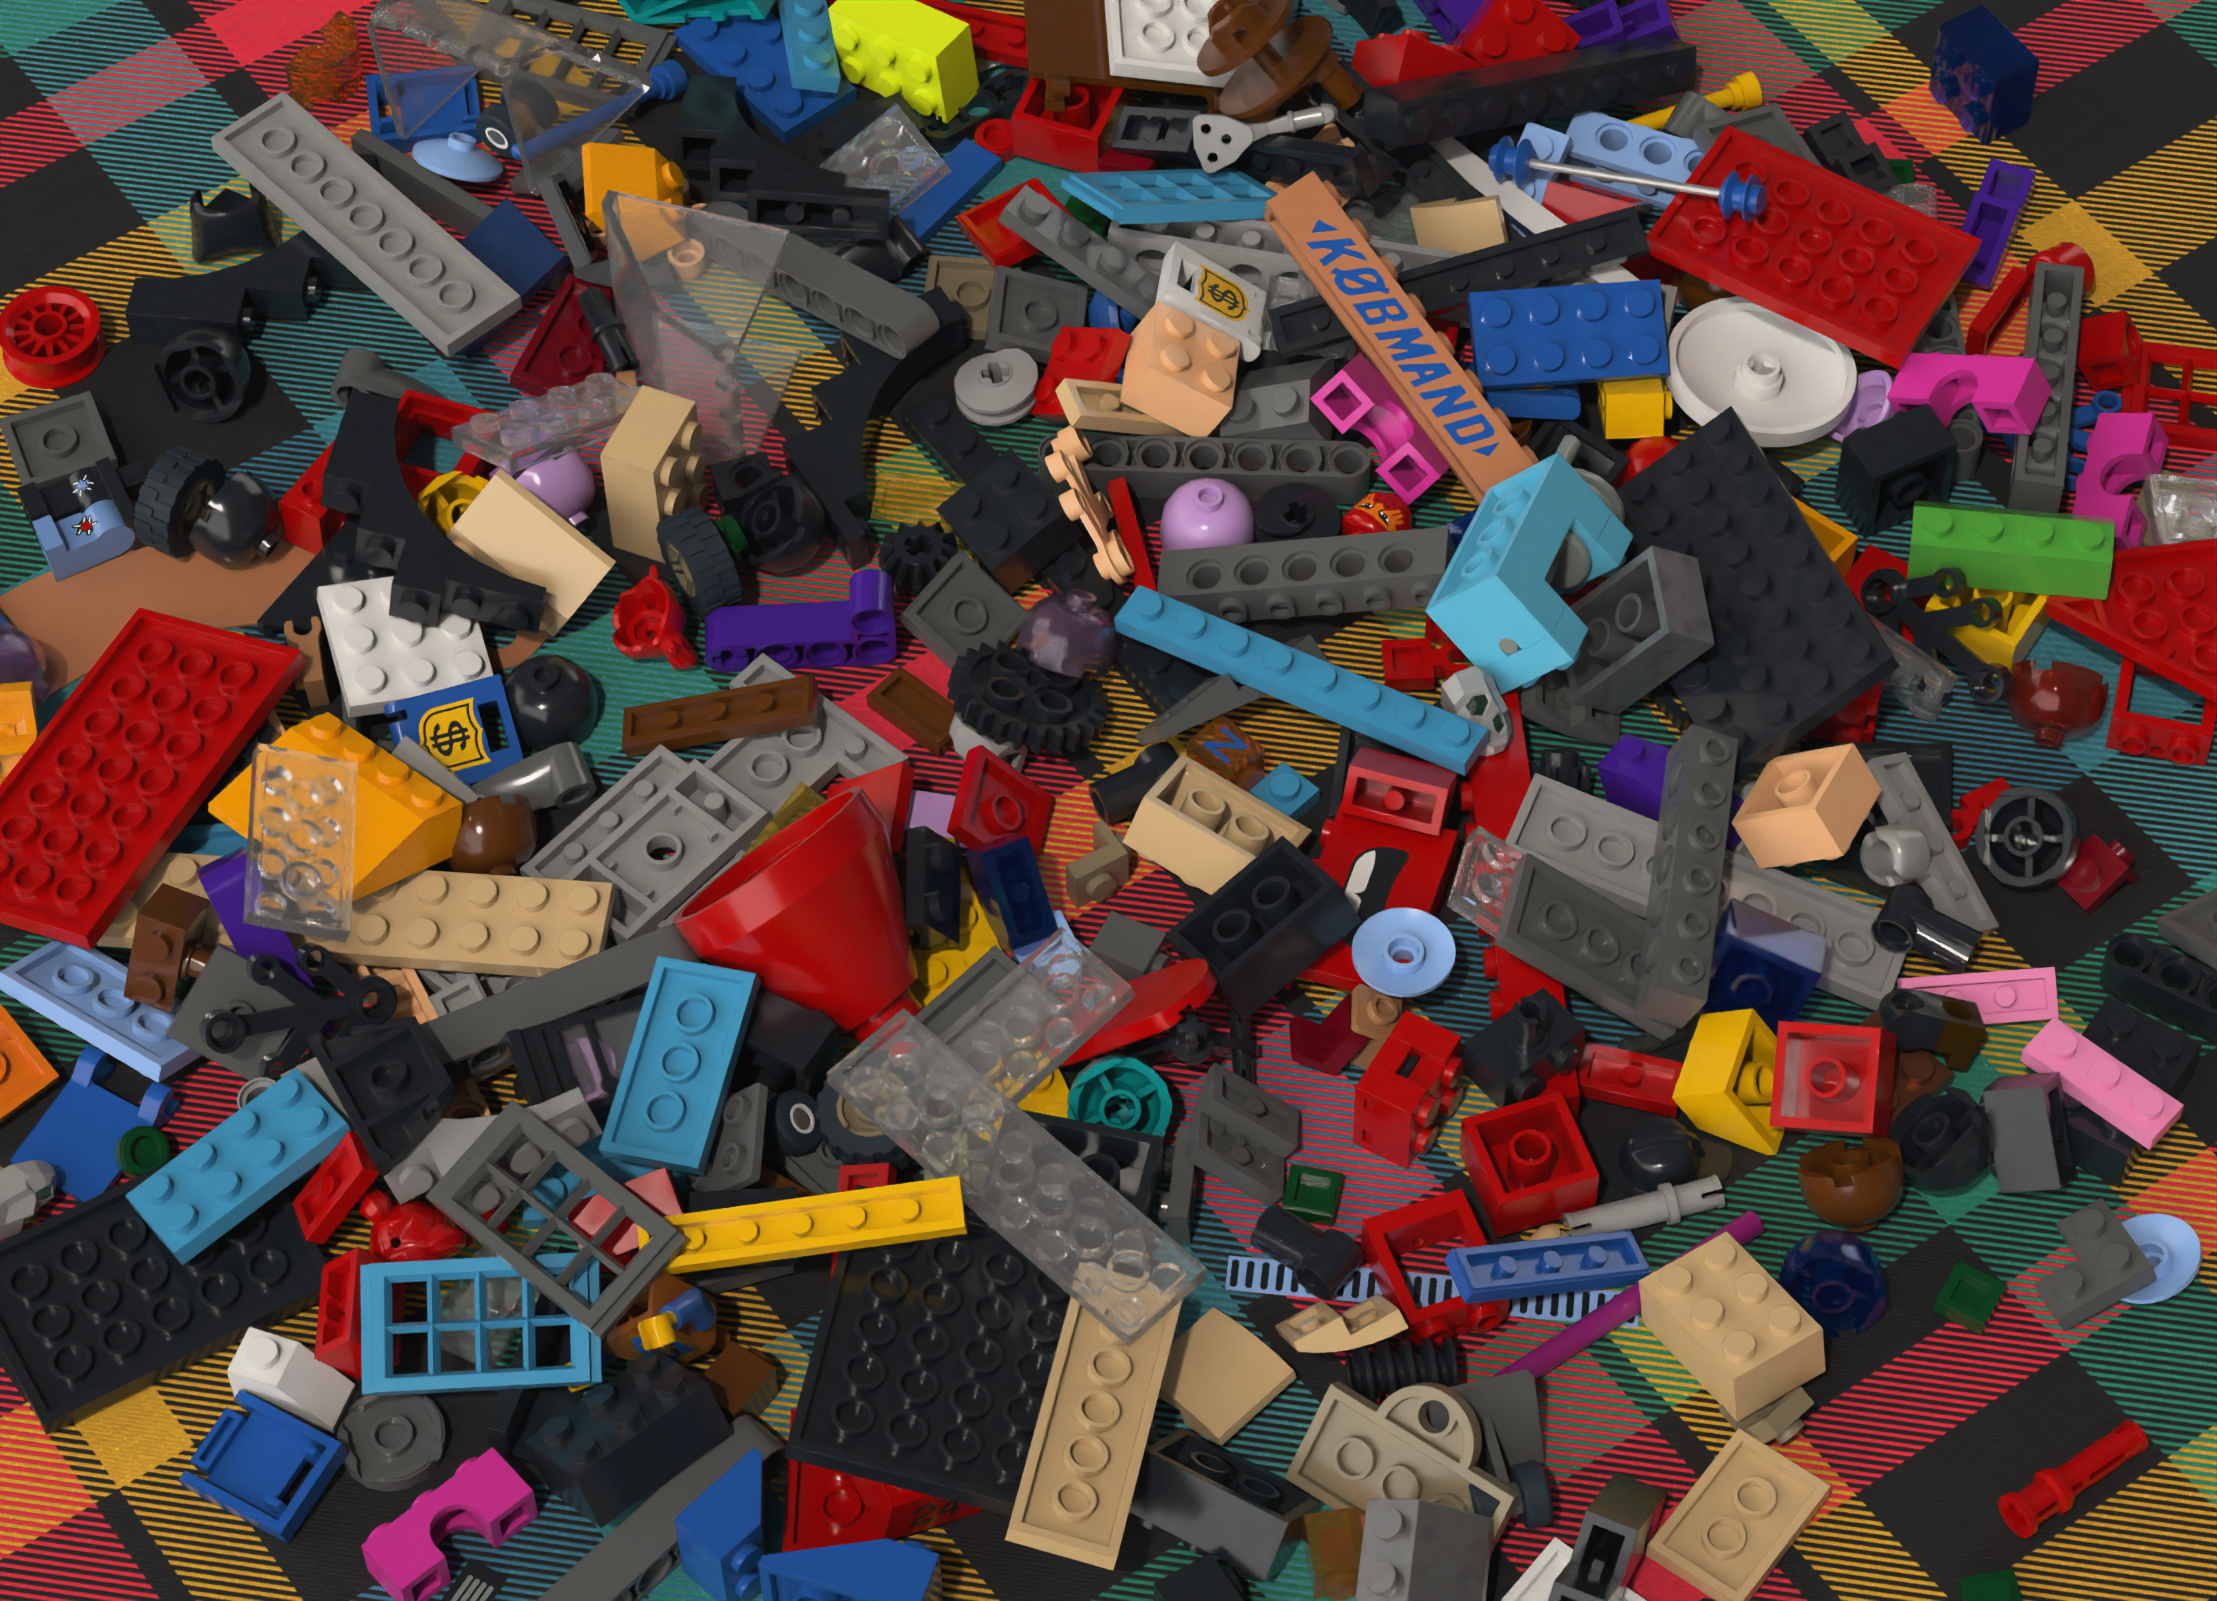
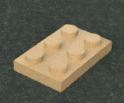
[1646,1428,1831,1601]

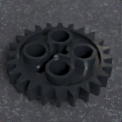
[947,640,1109,755]

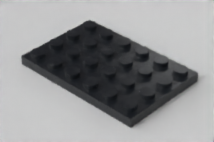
[0,1161,327,1435]

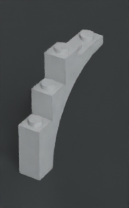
[280,1057,603,1215]

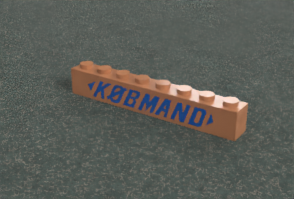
[1264,171,1539,506]

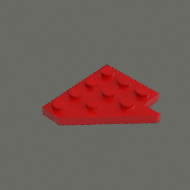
[2045,538,2217,703]

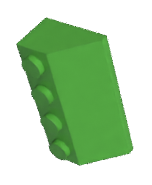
[1907,500,2115,600]

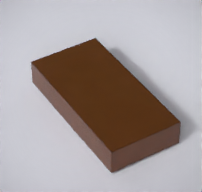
[866,666,956,759]

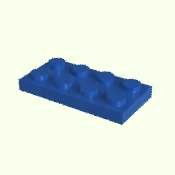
[673,11,857,145]
[1467,279,1670,390]

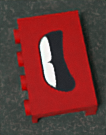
[1283,801,1458,1010]

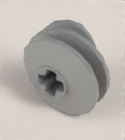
[954,348,1039,426]

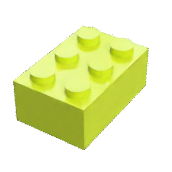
[828,0,979,124]

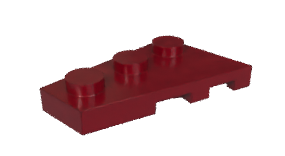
[510,273,612,420]

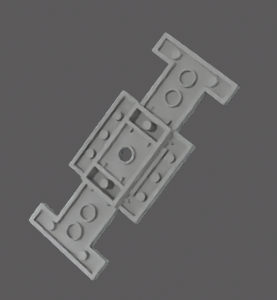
[414,653,909,1042]

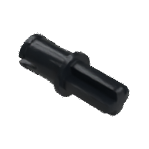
[577,287,640,378]

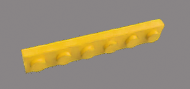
[637,1176,967,1275]

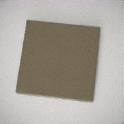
[924,255,1022,340]

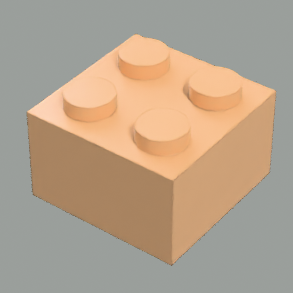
[1120,301,1240,437]
[1731,743,1882,869]

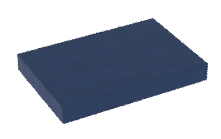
[460,198,570,359]

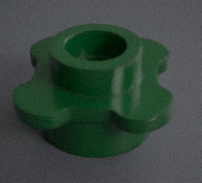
[710,514,749,562]

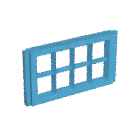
[1060,167,1278,224]
[360,1253,603,1396]

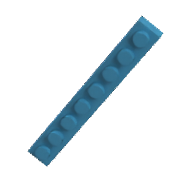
[1114,585,1489,776]

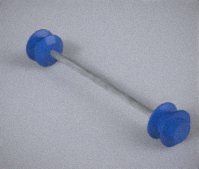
[1488,136,1767,222]

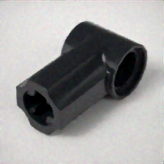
[1088,742,1179,825]
[1871,884,1983,974]
[1251,1204,1364,1300]

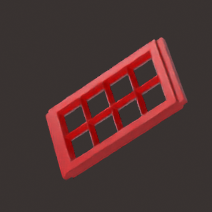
[2120,341,2217,451]

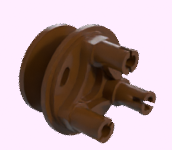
[1197,0,1363,138]

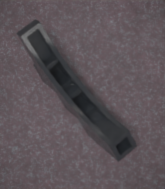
[125,154,386,348]
[321,390,546,634]

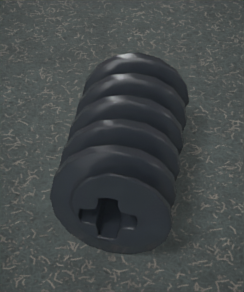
[1345,1336,1457,1405]

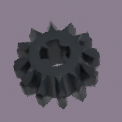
[878,518,958,598]

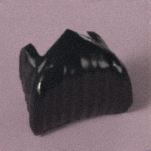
[189,182,281,264]

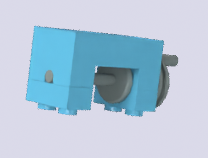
[1425,435,1633,695]

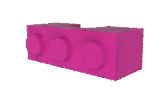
[1310,352,1450,505]
[1886,352,2052,435]
[2072,413,2169,551]
[361,1447,538,1601]

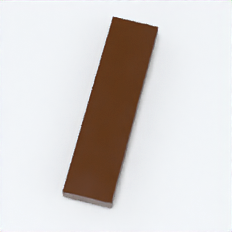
[622,674,818,758]

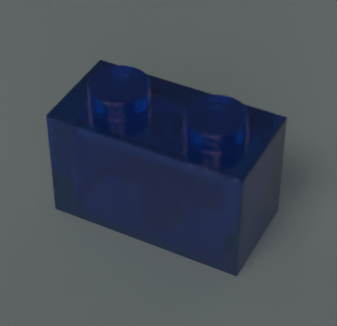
[965,834,1059,950]

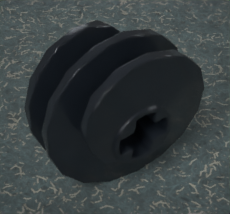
[1254,483,1341,543]

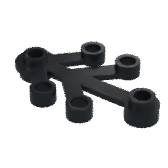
[1861,567,2014,707]
[199,942,398,1082]

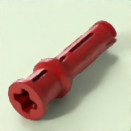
[1998,1419,2149,1539]

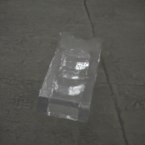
[1865,611,1958,722]

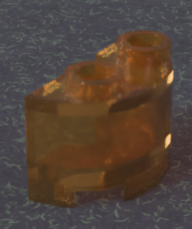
[285,10,364,109]

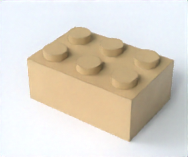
[600,385,710,564]
[1638,1231,1826,1422]

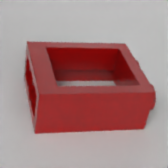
[395,389,517,500]
[2105,655,2217,767]
[1361,1188,1509,1350]

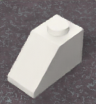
[227,1327,357,1434]

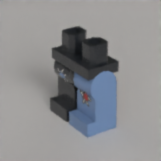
[16,457,147,582]

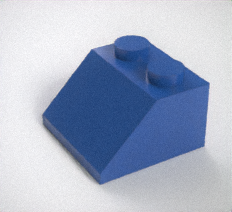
[674,1447,769,1601]

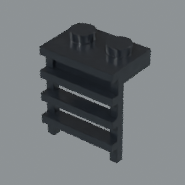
[893,826,961,951]

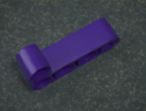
[705,569,897,672]
[196,846,336,1043]

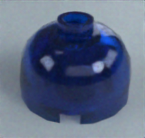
[1778,1230,1886,1338]

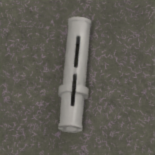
[1562,1174,1725,1236]

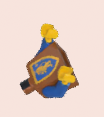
[565,1271,730,1393]

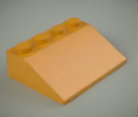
[208,712,463,906]

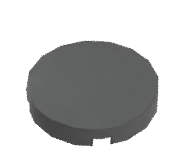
[337,1394,448,1492]

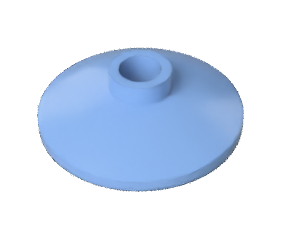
[412,132,503,182]
[1352,907,1456,997]
[2121,1213,2202,1304]

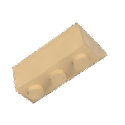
[445,468,616,637]
[1122,754,1312,895]

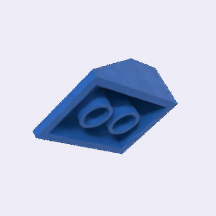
[758,1539,944,1601]

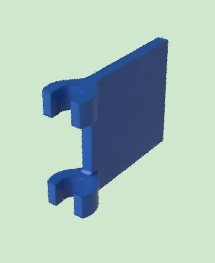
[10,1044,181,1203]

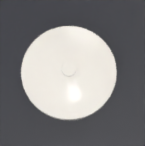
[1665,296,1857,447]

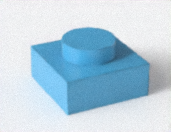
[1249,761,1320,821]

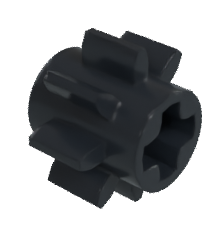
[1529,749,1591,790]

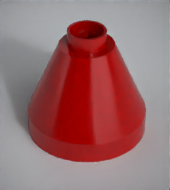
[673,786,922,1049]

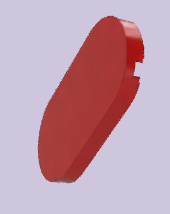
[1036,958,1217,1067]

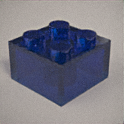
[1929,4,2040,146]
[1696,897,1827,1037]

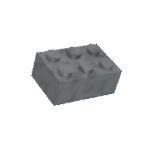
[1567,545,1715,714]

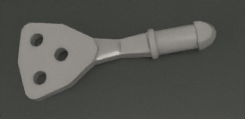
[1192,103,1338,173]

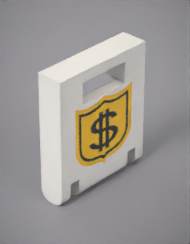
[1155,241,1269,362]

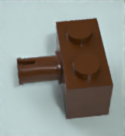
[123,883,212,1014]

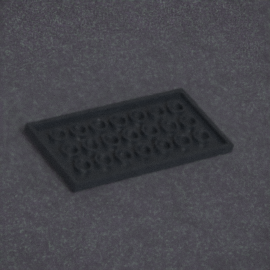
[1608,406,1901,786]

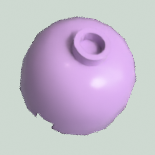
[516,445,595,531]
[1160,477,1255,551]

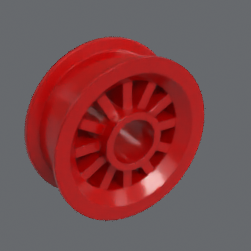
[0,286,106,389]

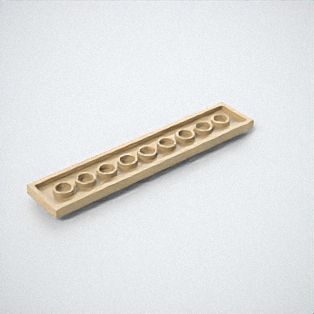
[97,852,616,977]

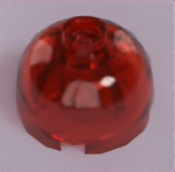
[2006,660,2109,747]

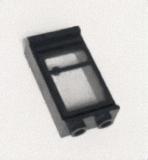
[498,994,646,1123]

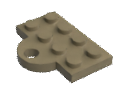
[1284,1381,1522,1554]

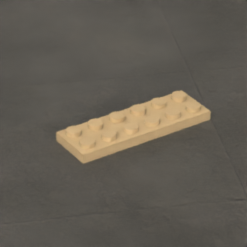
[1005,1264,1184,1570]

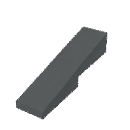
[1135,634,1329,745]

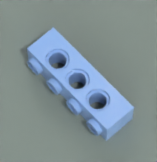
[1558,111,1704,209]

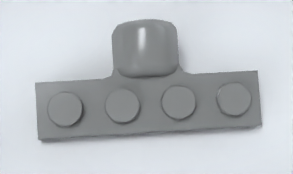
[1860,752,1999,938]

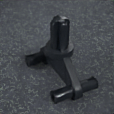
[1121,1010,1258,1085]

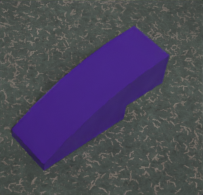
[1562,0,1681,50]
[1960,158,2036,290]

